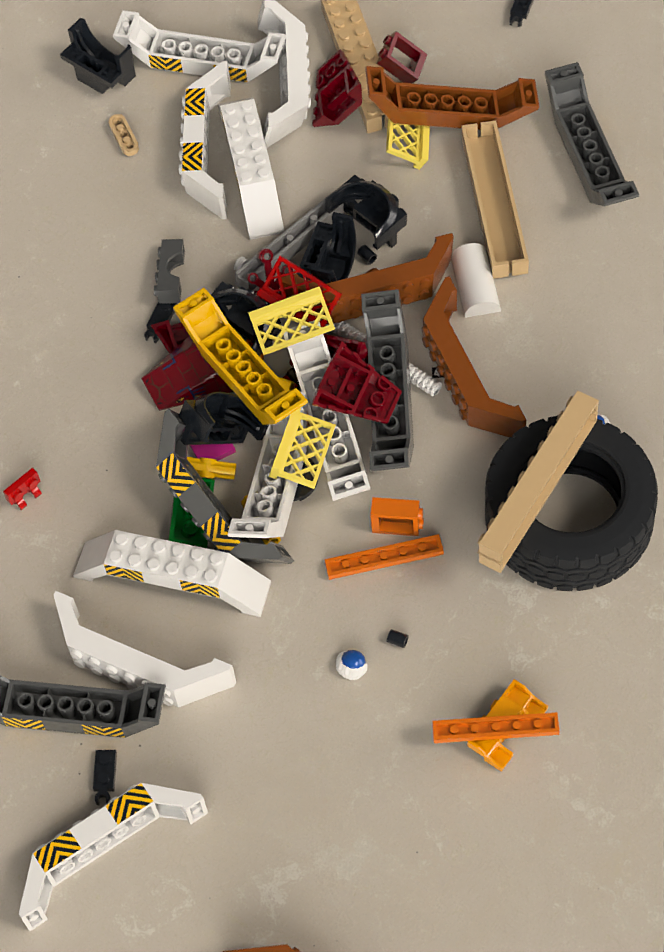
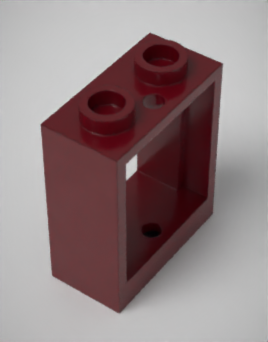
[377,31,427,84]

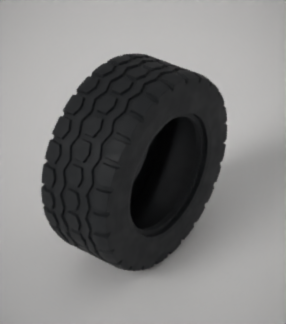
[485,416,658,591]

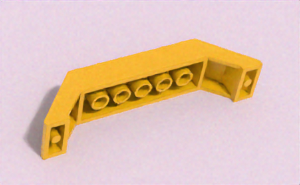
[173,288,308,425]

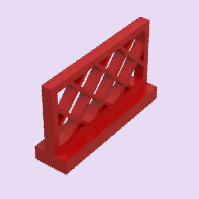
[256,256,342,327]

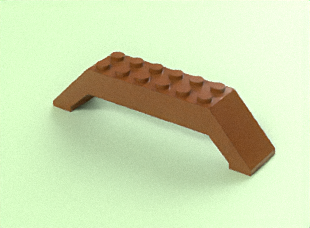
[365,66,540,130]
[280,233,454,325]
[421,276,527,437]

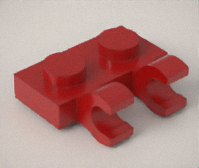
[3,467,42,510]

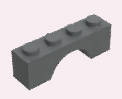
[154,239,185,304]

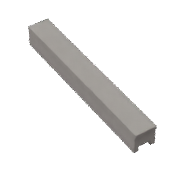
[235,199,343,291]

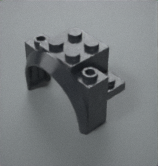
[60,18,136,94]
[325,175,407,250]
[296,212,356,284]
[211,281,281,356]
[179,392,269,445]

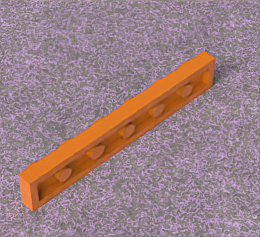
[324,534,444,580]
[432,712,560,743]

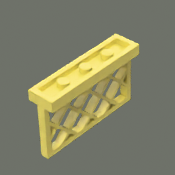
[386,118,430,170]
[248,287,335,355]
[269,408,336,489]

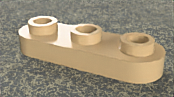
[109,114,139,156]

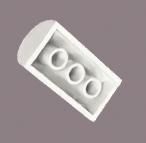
[451,243,501,318]

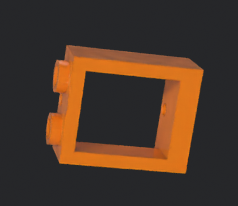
[370,497,424,536]

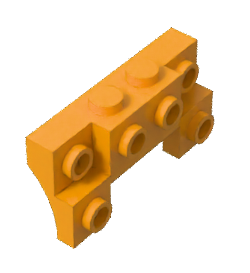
[467,679,548,772]

